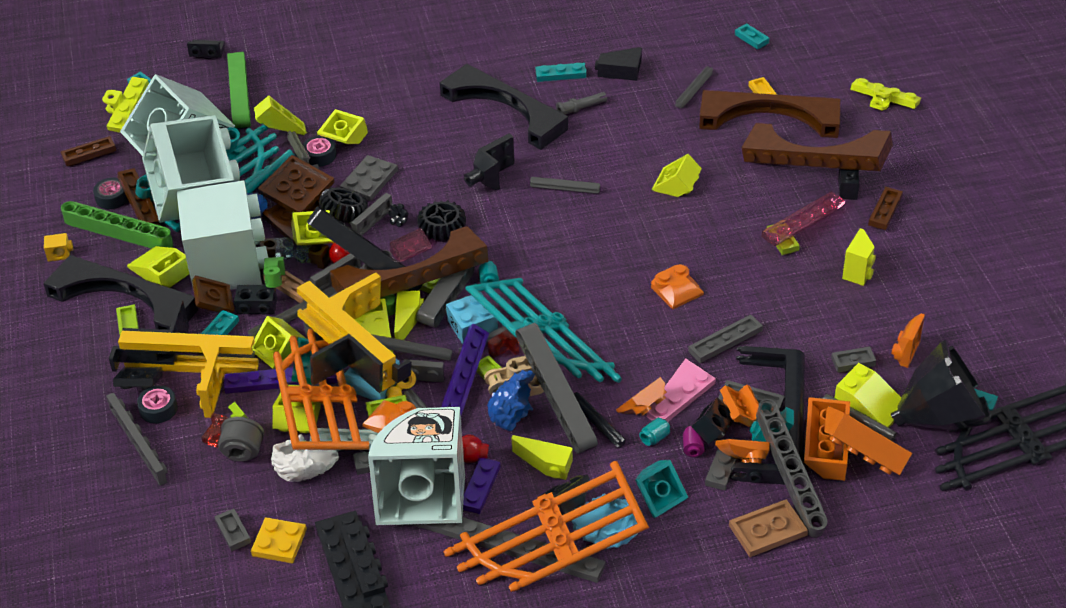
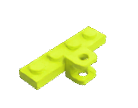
[102,77,149,133]
[850,78,921,110]

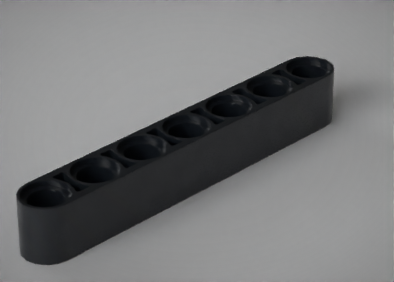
[307,206,423,291]

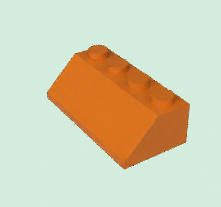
[804,397,850,481]
[824,406,912,475]

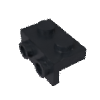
[187,40,225,58]

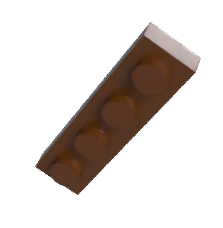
[117,168,160,225]

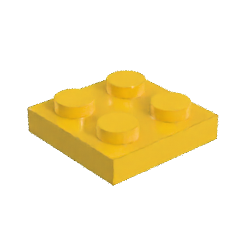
[251,517,307,563]

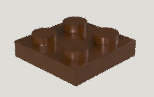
[192,275,234,313]

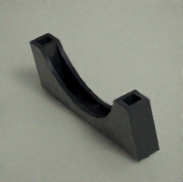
[439,64,568,150]
[43,255,198,330]

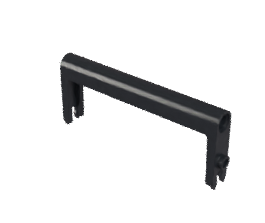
[730,346,805,485]

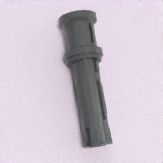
[556,92,607,114]

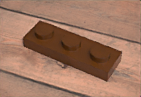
[60,136,117,167]
[868,187,903,230]

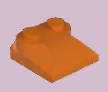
[651,264,704,310]
[891,313,925,368]
[616,377,667,416]
[362,400,416,433]
[715,439,770,463]

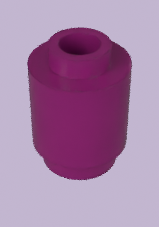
[683,426,704,457]

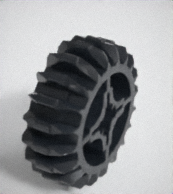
[319,187,368,223]
[417,200,466,241]

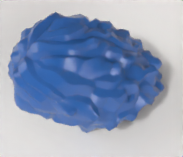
[487,369,535,431]

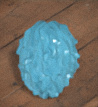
[572,494,638,549]

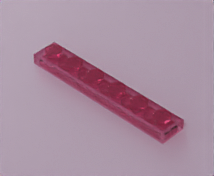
[761,191,845,246]

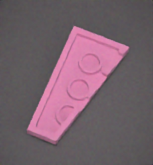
[646,359,716,422]

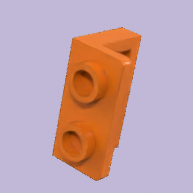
[720,385,759,427]

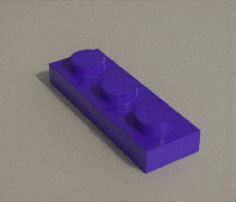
[463,458,501,514]

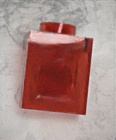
[488,330,519,359]
[201,413,228,448]

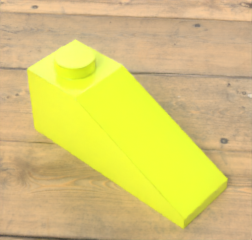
[254,96,307,135]
[394,291,424,340]
[511,435,573,480]

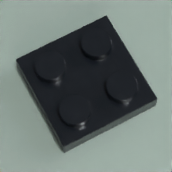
[113,367,163,389]

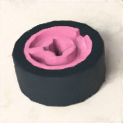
[303,136,336,167]
[93,177,128,209]
[137,385,178,424]

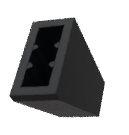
[595,47,642,81]

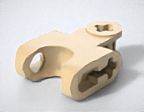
[484,356,544,396]

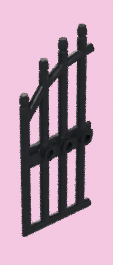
[935,385,1066,491]

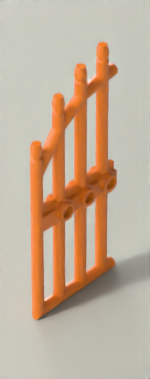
[273,329,369,450]
[443,461,649,592]

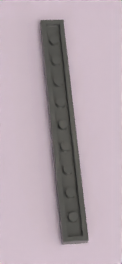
[411,517,605,583]

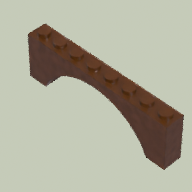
[699,90,840,138]
[741,123,893,171]
[330,226,489,298]

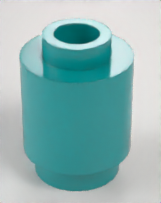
[478,261,499,284]
[639,417,670,446]

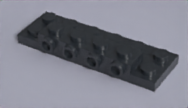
[315,510,391,608]

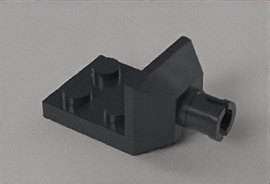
[464,133,515,190]

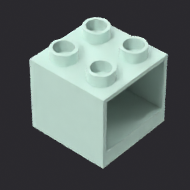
[142,115,240,222]
[177,180,268,291]

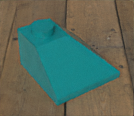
[635,460,689,518]

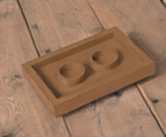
[729,499,808,557]

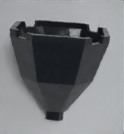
[891,340,992,431]

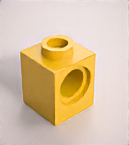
[44,233,73,262]

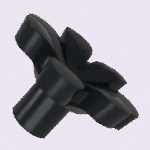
[388,203,409,227]

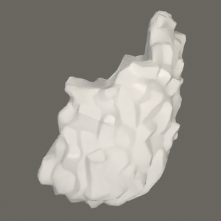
[271,434,339,482]

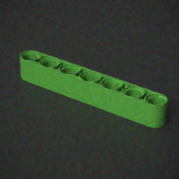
[227,51,251,129]
[61,201,173,249]

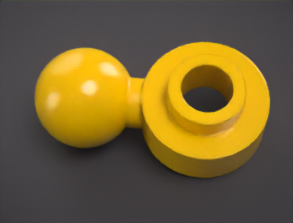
[386,370,416,398]

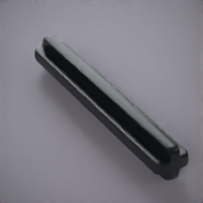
[574,392,626,448]

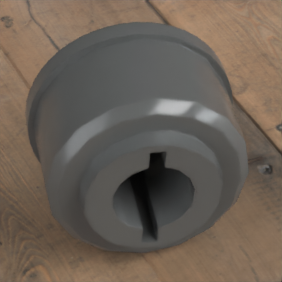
[218,417,264,461]

